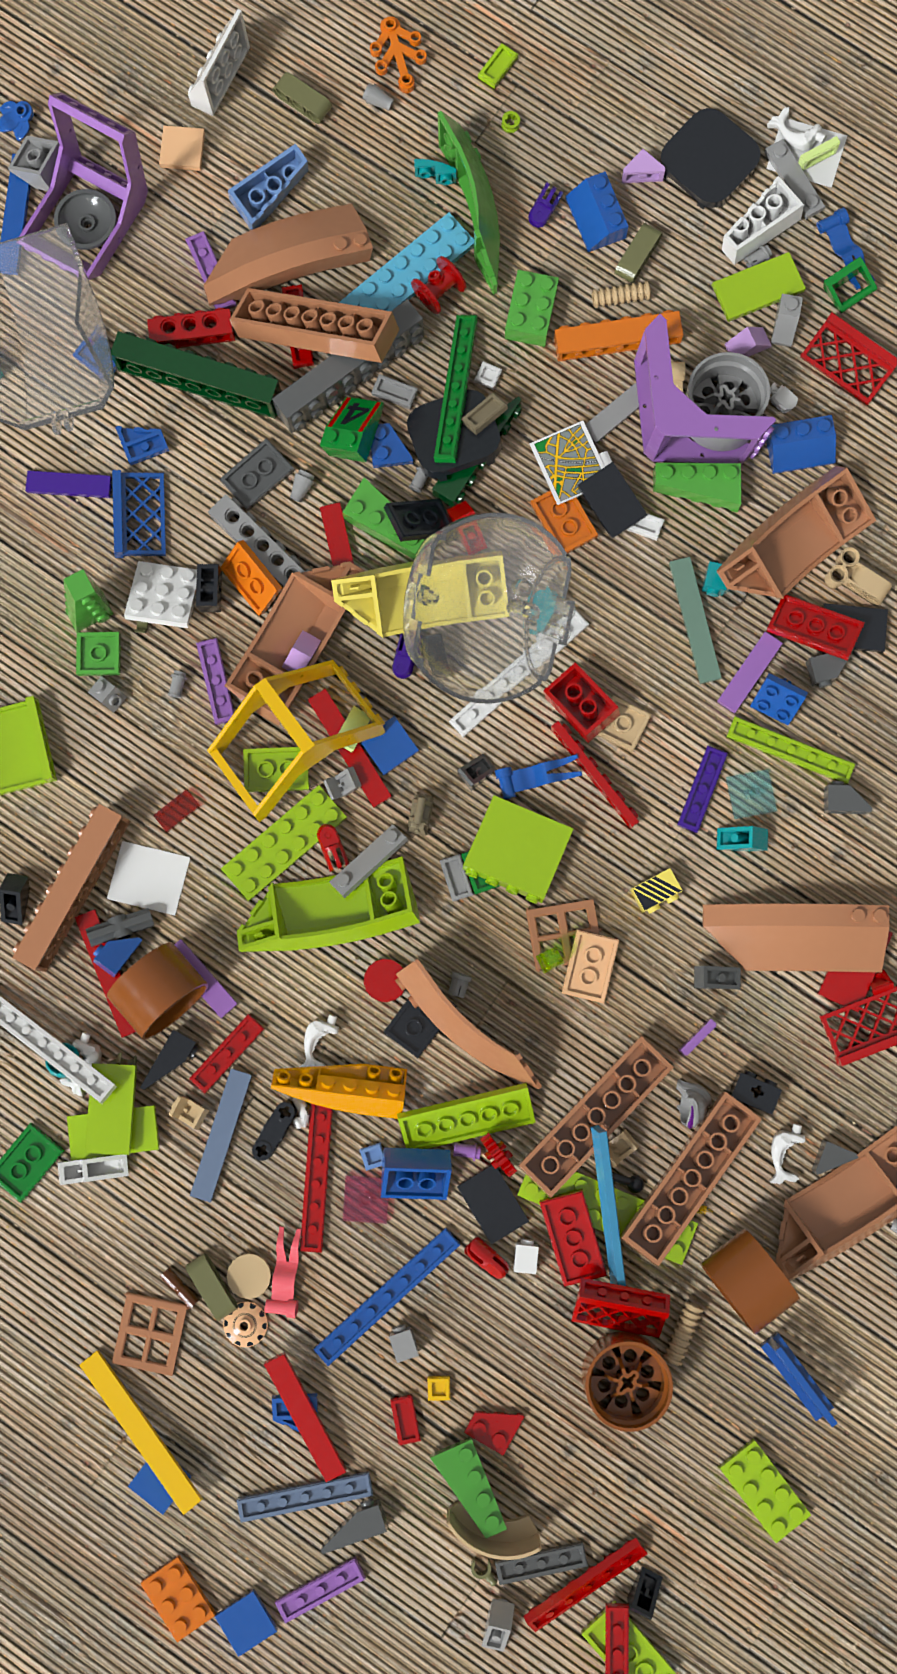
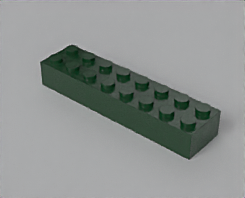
[110,331,282,419]

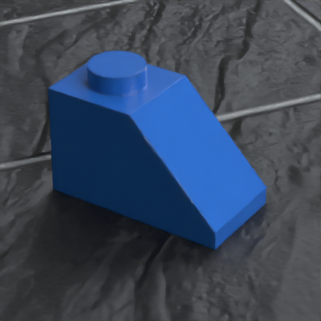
[93,937,142,977]

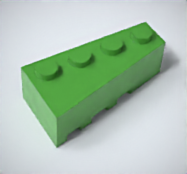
[429,1437,507,1539]

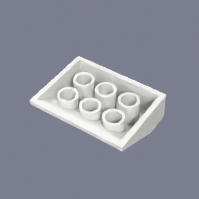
[188,9,250,116]

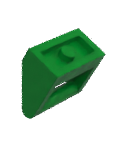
[823,257,878,313]

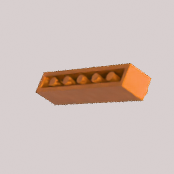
[554,310,683,362]

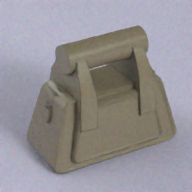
[407,793,434,836]

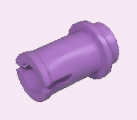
[453,1142,481,1161]

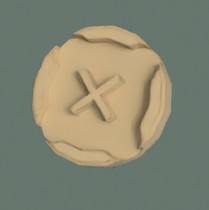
[227,1253,272,1299]

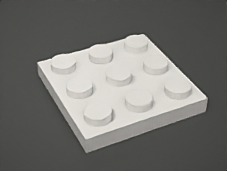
[124,561,197,628]

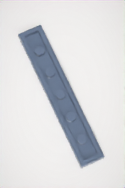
[190,1068,252,1203]
[237,1471,374,1523]

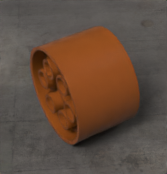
[107,942,209,1040]
[700,1228,800,1335]
[582,1331,673,1432]

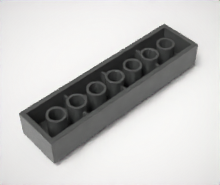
[272,299,424,433]

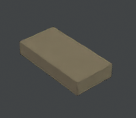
[462,393,508,435]

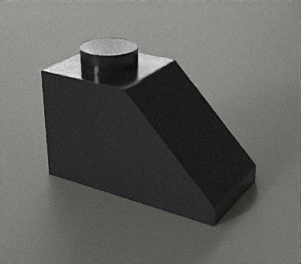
[0,873,30,925]

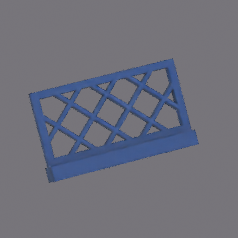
[112,470,166,558]
[760,1332,838,1427]

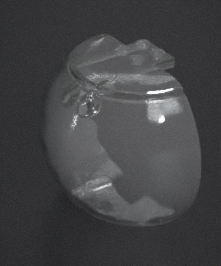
[403,512,575,704]

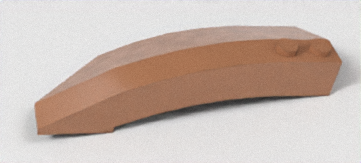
[203,203,373,306]
[717,466,876,599]
[225,561,365,726]

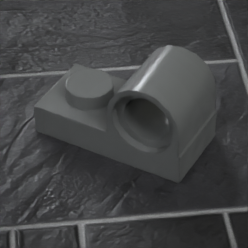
[694,966,741,990]

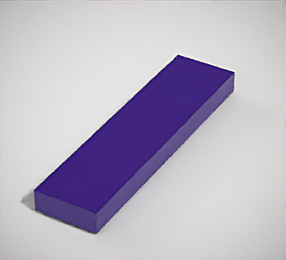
[25,471,112,498]
[677,746,728,833]

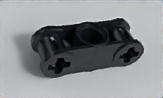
[252,1101,297,1161]

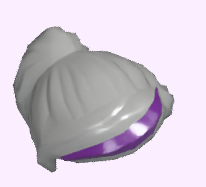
[676,1079,712,1129]

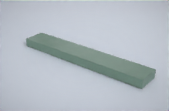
[669,557,722,684]

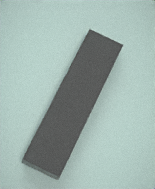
[495,1541,588,1585]

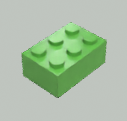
[505,270,559,347]

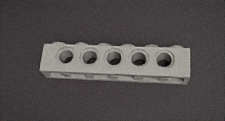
[208,494,309,588]

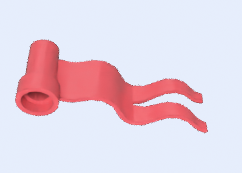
[265,1226,301,1319]

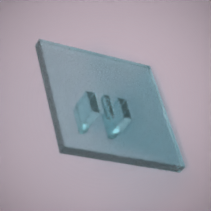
[726,770,777,820]

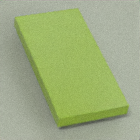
[712,252,806,322]
[85,1063,137,1155]
[67,1105,160,1161]

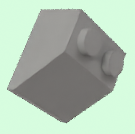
[8,136,60,191]

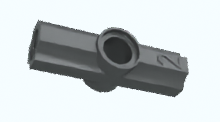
[85,908,154,947]

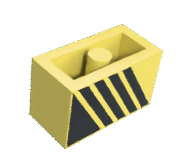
[630,868,683,914]

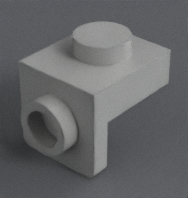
[88,676,127,713]
[323,767,362,800]

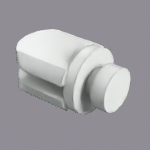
[769,382,798,413]

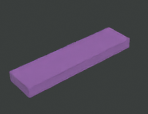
[185,231,237,309]
[717,632,783,714]
[196,638,235,725]
[174,939,238,1018]
[275,1556,366,1623]

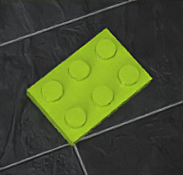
[243,747,309,793]

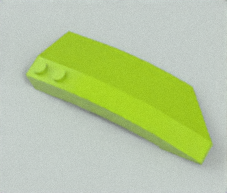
[237,856,420,952]

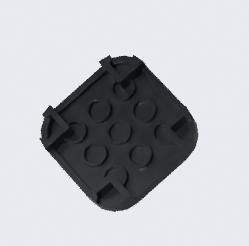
[660,108,761,210]
[407,389,503,482]

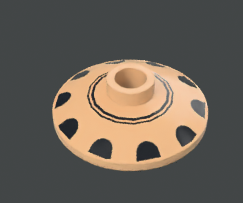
[223,1301,268,1347]

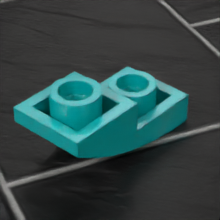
[414,159,456,185]

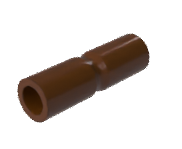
[160,1267,200,1309]

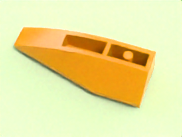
[271,1064,407,1119]

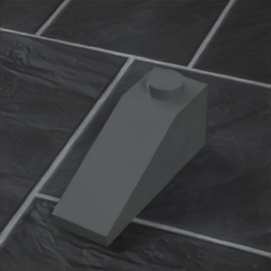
[321,1498,388,1554]

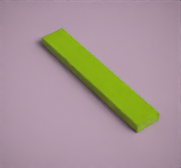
[726,716,855,785]

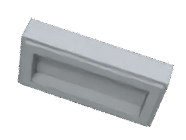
[371,374,418,409]
[440,854,473,902]

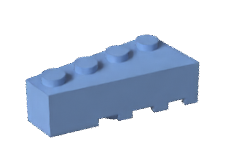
[228,144,309,230]

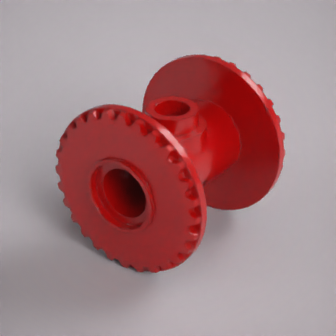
[411,256,467,314]

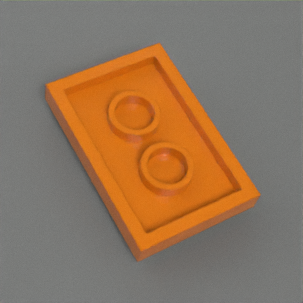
[530,490,598,557]
[220,540,282,616]
[140,1555,216,1642]

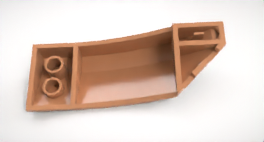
[703,904,890,972]
[395,958,542,1089]
[775,1126,897,1282]

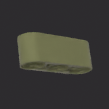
[273,72,332,124]
[614,222,663,283]
[185,1253,238,1321]

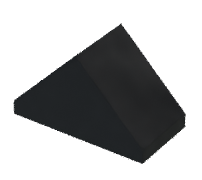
[627,1566,663,1620]

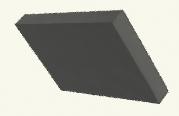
[220,438,295,511]

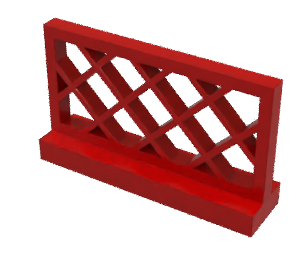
[800,312,897,405]
[819,986,897,1066]
[571,1278,670,1338]

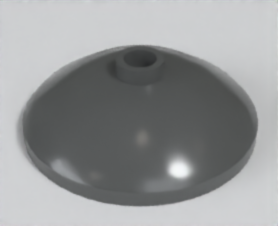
[54,189,117,250]

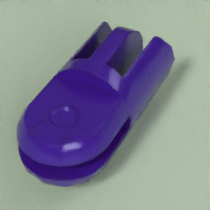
[528,182,564,228]
[392,633,421,679]

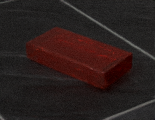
[153,789,201,833]

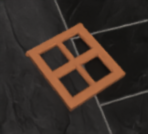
[526,899,600,972]
[112,1292,189,1376]

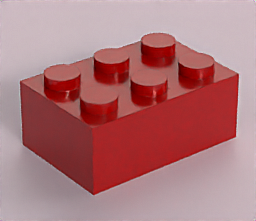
[543,662,620,743]

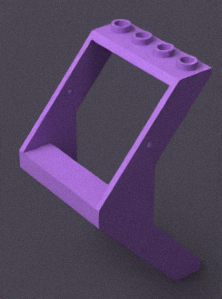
[17,92,148,281]
[634,314,776,465]

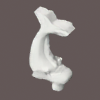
[767,107,827,152]
[300,1014,339,1067]
[60,1032,102,1097]
[769,1124,806,1185]

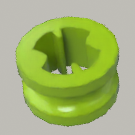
[501,111,520,133]

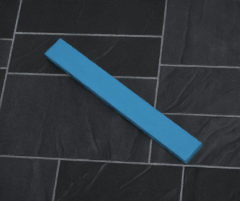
[591,1125,626,1286]

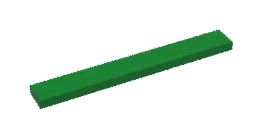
[434,315,478,463]

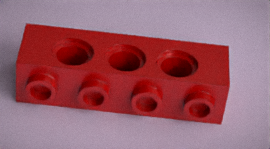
[147,308,235,348]

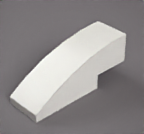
[57,1155,129,1185]

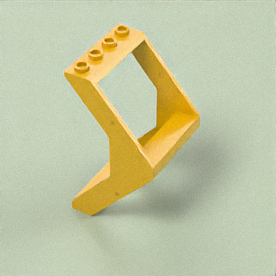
[207,660,385,822]

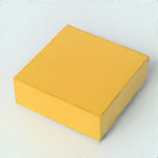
[427,1376,450,1401]

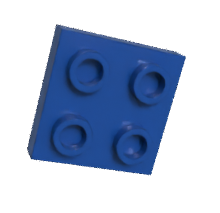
[750,673,808,725]

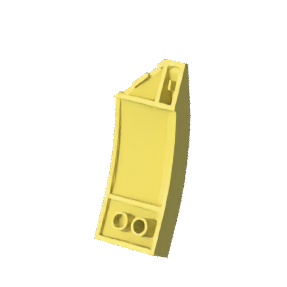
[331,549,510,638]

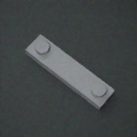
[764,139,825,219]
[329,824,408,898]

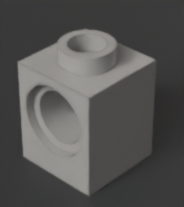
[389,1324,419,1363]

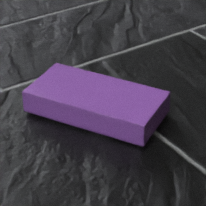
[678,1019,717,1056]

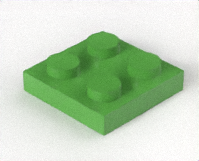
[76,632,121,676]

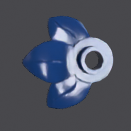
[0,101,34,141]

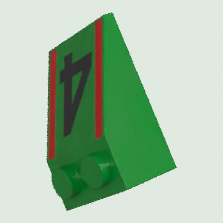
[320,397,384,462]

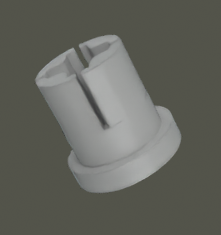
[448,971,472,998]

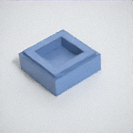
[360,1142,384,1171]

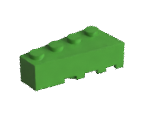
[653,463,741,512]
[342,477,427,561]
[63,569,114,633]

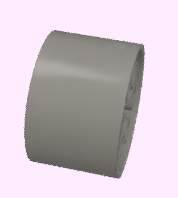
[685,352,770,451]

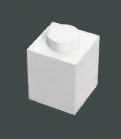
[513,1239,539,1274]

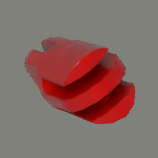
[317,824,349,872]
[464,1237,509,1279]

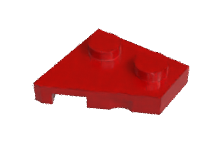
[464,1411,524,1456]

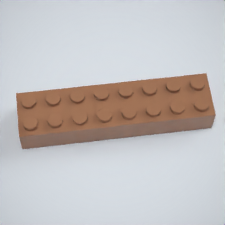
[230,288,400,363]
[12,804,131,972]
[517,1036,674,1197]
[620,1092,762,1266]

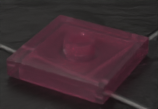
[342,1175,388,1224]

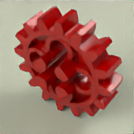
[480,1132,517,1177]

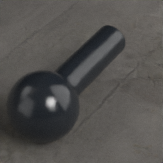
[612,1172,645,1193]

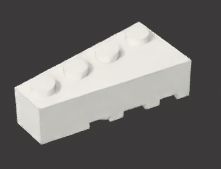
[722,176,804,265]

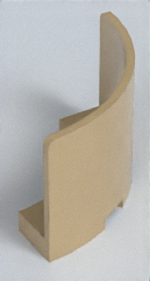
[446,1501,542,1560]

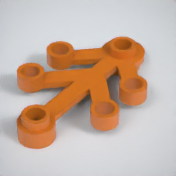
[370,17,427,93]

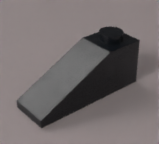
[140,1029,200,1090]

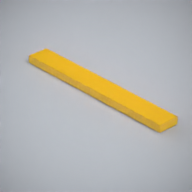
[79,1350,203,1515]

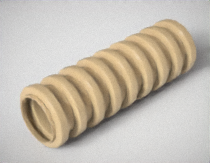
[592,281,651,308]
[663,1301,704,1366]

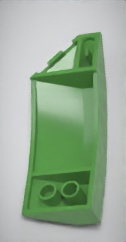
[437,111,500,295]

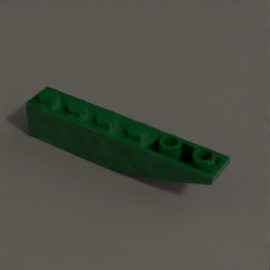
[432,397,523,507]

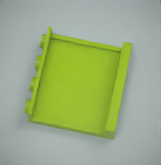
[0,696,57,795]
[462,795,573,904]

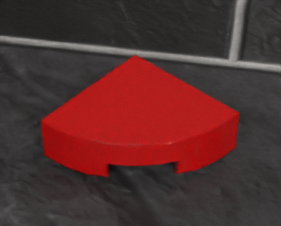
[871,970,894,996]

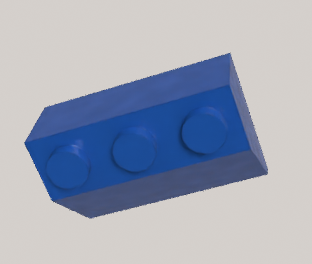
[565,171,629,253]
[766,415,836,474]
[381,1147,452,1200]

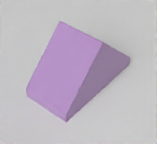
[622,149,665,183]
[725,327,772,357]
[282,630,321,671]

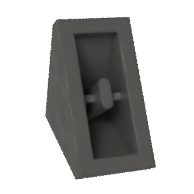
[457,754,497,791]
[812,1140,858,1175]

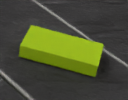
[478,43,518,89]

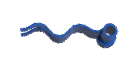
[816,207,876,290]
[495,754,582,800]

